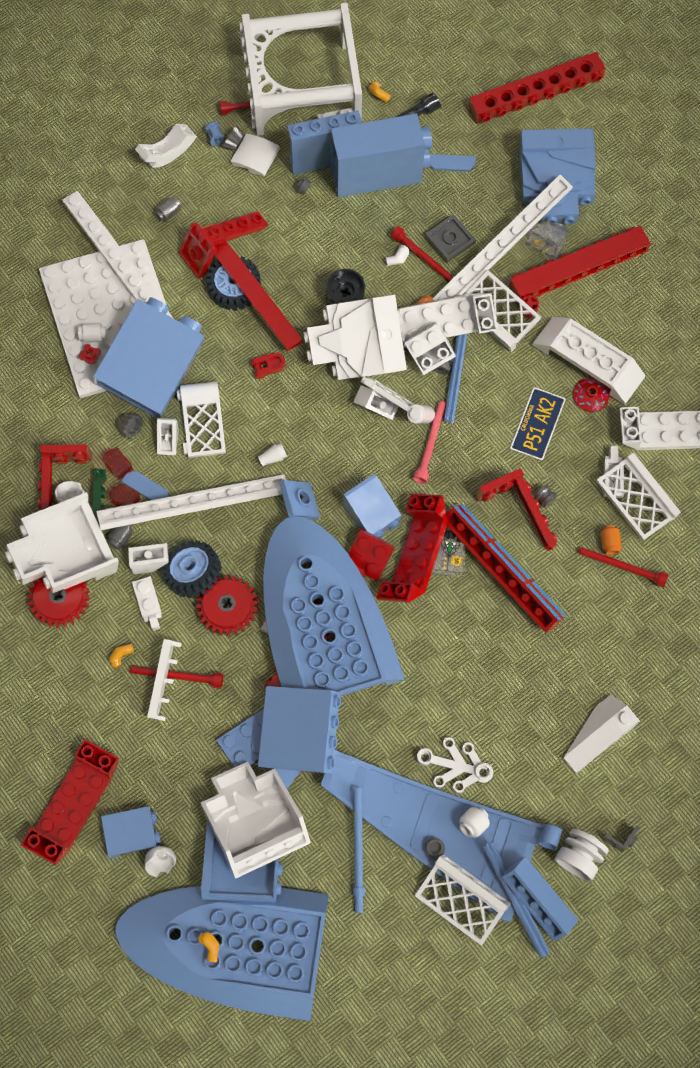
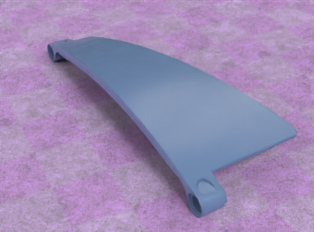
[321,750,562,922]

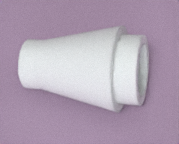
[258,443,287,466]

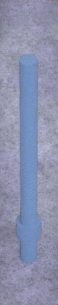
[353,788,365,913]

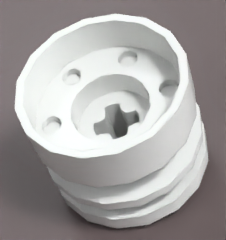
[554,828,609,882]

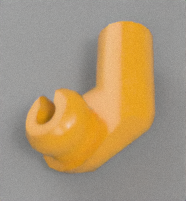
[368,81,391,103]
[109,643,134,668]
[198,932,219,963]

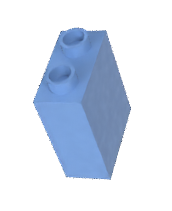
[331,114,432,198]
[93,297,204,418]

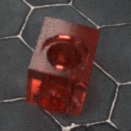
[102,447,133,481]
[109,482,141,507]

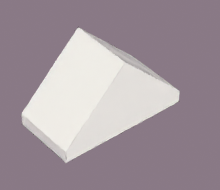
[157,418,179,455]

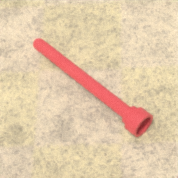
[413,401,446,484]

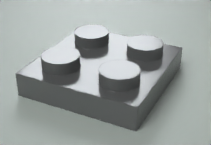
[425,214,476,263]

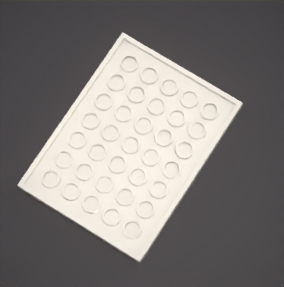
[39,239,166,398]

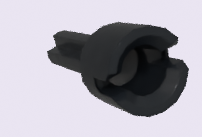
[396,92,441,117]

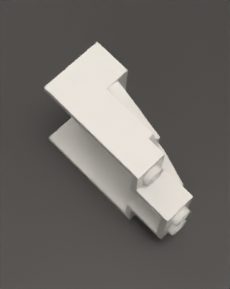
[304,295,407,380]
[5,492,119,593]
[201,762,311,879]

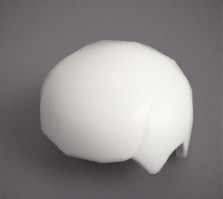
[55,481,84,504]
[144,846,176,877]

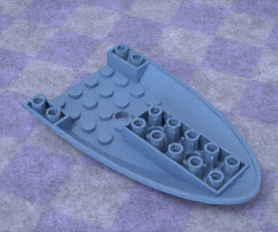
[263,516,405,696]
[115,886,329,1021]

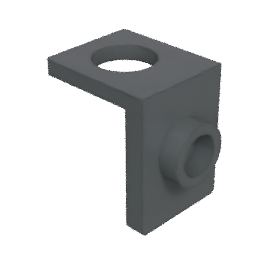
[602,825,640,853]

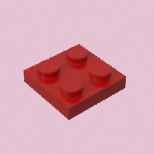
[348,529,395,581]

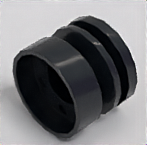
[326,268,366,305]

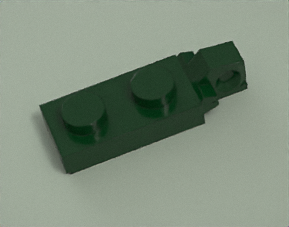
[93,469,107,523]

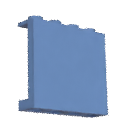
[287,110,362,175]
[258,686,341,774]
[201,820,283,902]

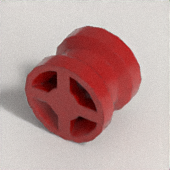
[522,295,539,318]

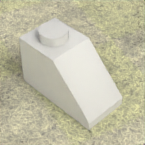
[354,385,399,420]
[128,543,169,574]

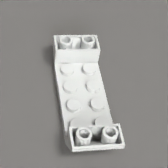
[397,293,498,348]
[532,317,645,405]
[619,407,700,450]

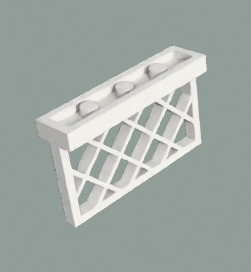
[460,270,541,352]
[596,453,681,541]
[415,854,511,946]

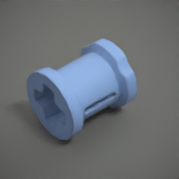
[205,122,225,146]

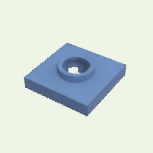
[279,480,320,520]

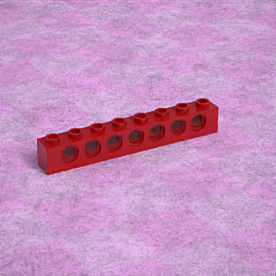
[468,52,606,124]

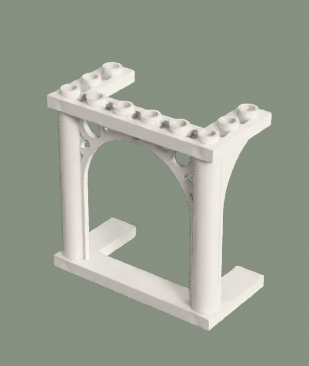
[239,3,362,136]

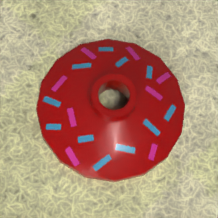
[573,378,610,412]

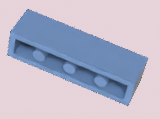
[501,856,578,941]

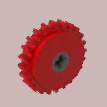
[196,575,258,637]
[27,576,91,629]

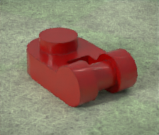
[251,353,285,379]

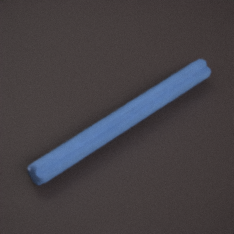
[444,334,467,423]
[483,842,550,958]

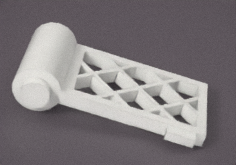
[361,377,435,424]
[177,381,226,458]

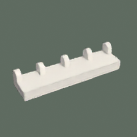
[147,639,182,721]

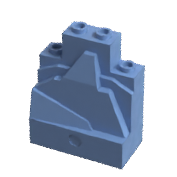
[518,128,596,225]

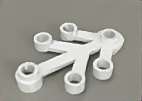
[417,737,493,794]

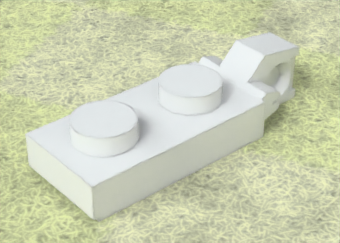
[604,446,624,498]
[132,576,162,631]

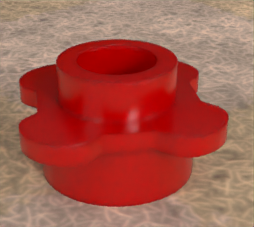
[79,344,101,364]

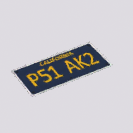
[510,387,566,460]

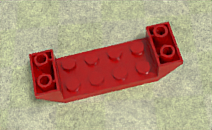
[376,494,448,603]
[20,739,119,866]

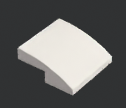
[231,134,280,176]

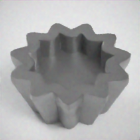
[222,125,244,150]
[118,413,143,439]

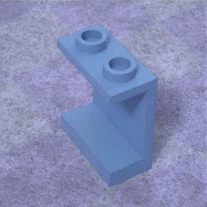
[101,806,161,859]

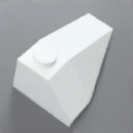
[563,695,640,774]

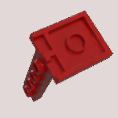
[178,211,268,279]
[38,444,92,510]
[475,468,557,551]

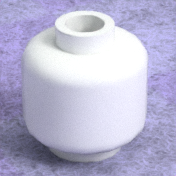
[459,807,490,838]

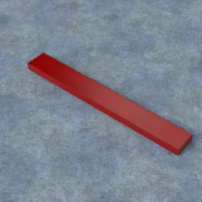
[214,242,303,352]

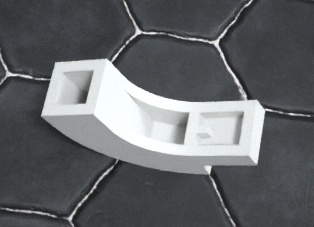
[135,124,197,168]

